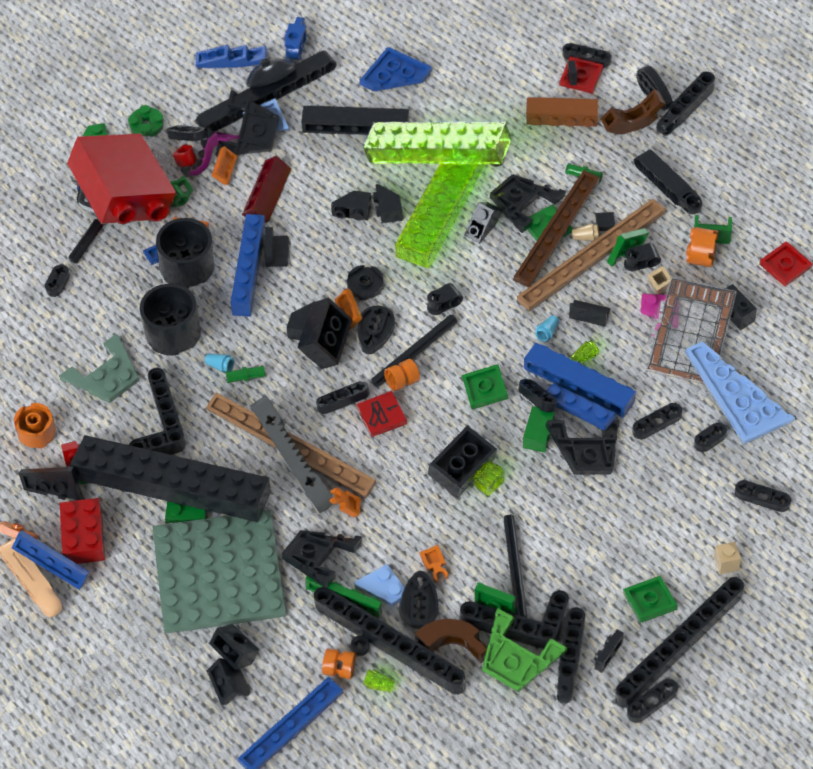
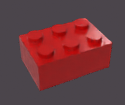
[60,498,105,564]

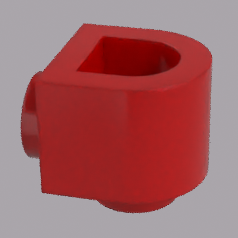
[172,145,197,167]
[61,441,80,467]

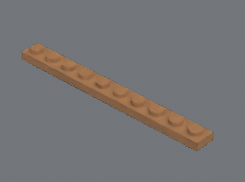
[517,198,666,312]
[206,392,376,499]

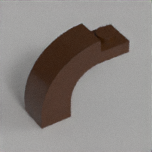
[600,89,666,134]
[415,619,487,663]

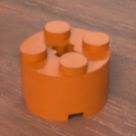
[686,227,719,268]
[14,403,56,449]

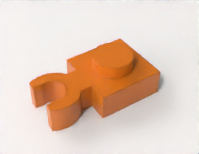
[329,488,361,517]
[419,545,448,583]

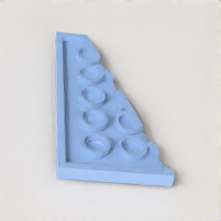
[685,341,795,444]

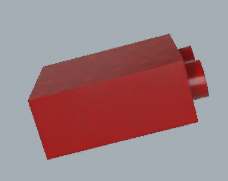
[67,133,176,224]

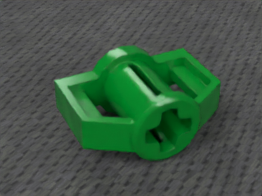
[170,176,193,207]

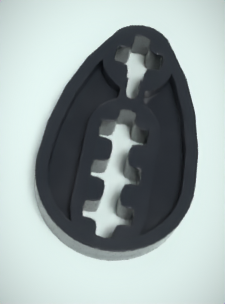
[636,65,673,111]
[358,306,395,354]
[399,571,439,629]

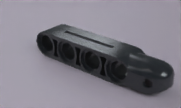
[656,72,715,136]
[634,149,702,215]
[557,607,585,704]

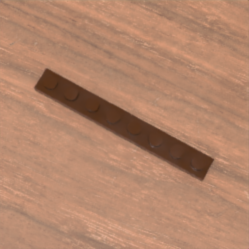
[513,170,599,288]

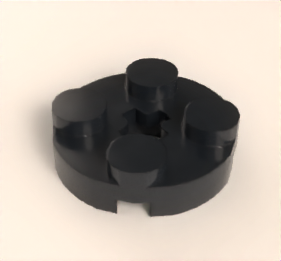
[347,265,384,301]

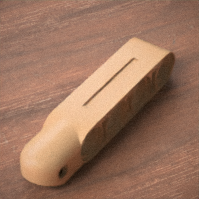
[0,538,63,617]

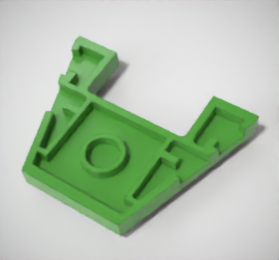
[482,608,567,692]

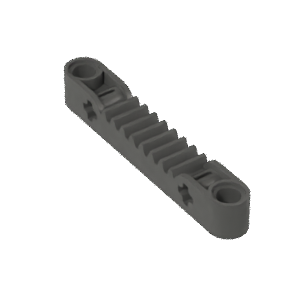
[250,395,333,513]

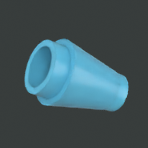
[535,315,559,342]
[205,353,235,373]

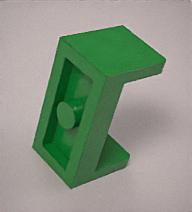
[694,215,732,244]
[523,406,555,453]

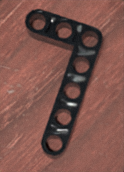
[129,367,186,455]
[460,590,569,649]

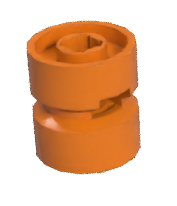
[384,359,420,391]
[322,648,356,679]

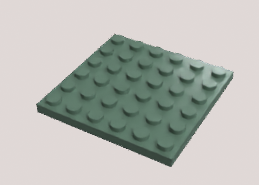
[152,510,286,634]

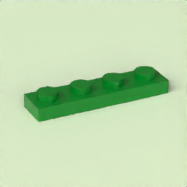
[305,576,382,618]

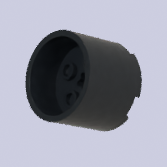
[156,218,214,289]
[139,284,201,356]

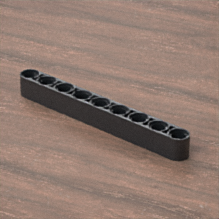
[195,50,337,134]
[615,577,744,708]
[314,587,466,694]

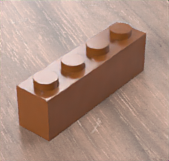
[526,97,598,127]

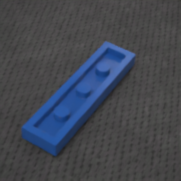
[546,383,616,431]
[12,530,89,590]

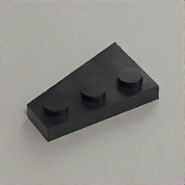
[18,467,84,501]

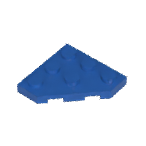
[359,47,432,92]

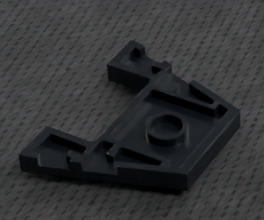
[215,90,279,157]
[490,174,566,233]
[545,420,619,475]
[282,530,362,588]

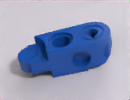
[284,17,308,60]

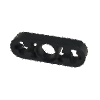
[562,43,612,68]
[166,125,207,141]
[518,379,557,412]
[316,381,370,414]
[632,403,682,440]
[734,480,791,512]
[627,679,678,723]

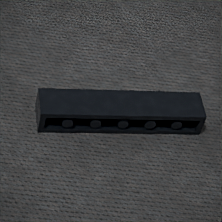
[301,105,410,136]

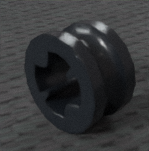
[351,635,370,656]

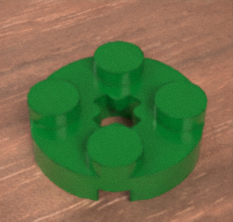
[128,105,164,138]

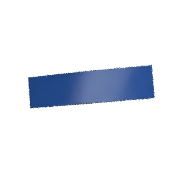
[195,45,268,68]

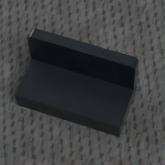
[265,227,289,267]
[569,300,611,327]
[206,658,251,705]

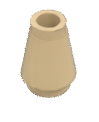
[572,223,599,241]

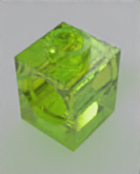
[474,461,505,497]

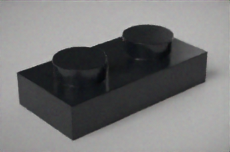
[594,629,624,673]

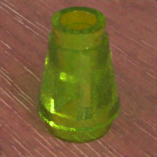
[570,340,599,363]
[363,669,395,693]

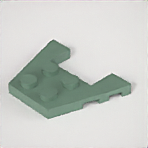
[59,334,139,403]

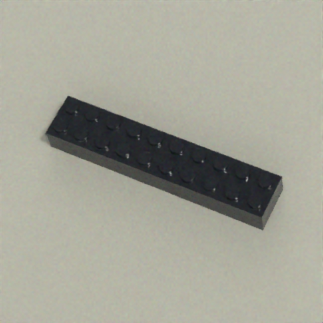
[70,435,271,522]

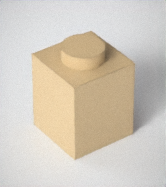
[647,266,672,295]
[714,542,741,574]

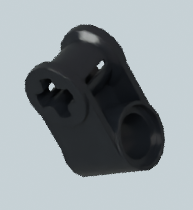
[624,243,661,272]
[427,283,463,315]

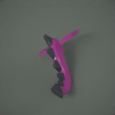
[180,128,239,177]

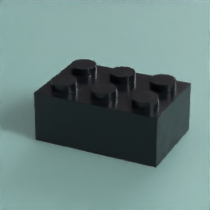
[297,298,353,369]
[427,425,497,498]

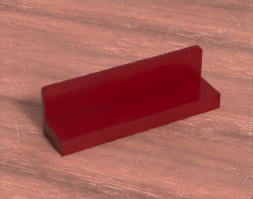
[242,155,291,223]

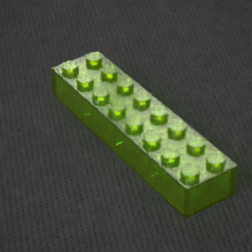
[363,122,512,164]
[395,139,487,269]

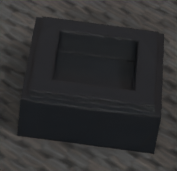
[567,60,577,86]
[595,212,615,231]

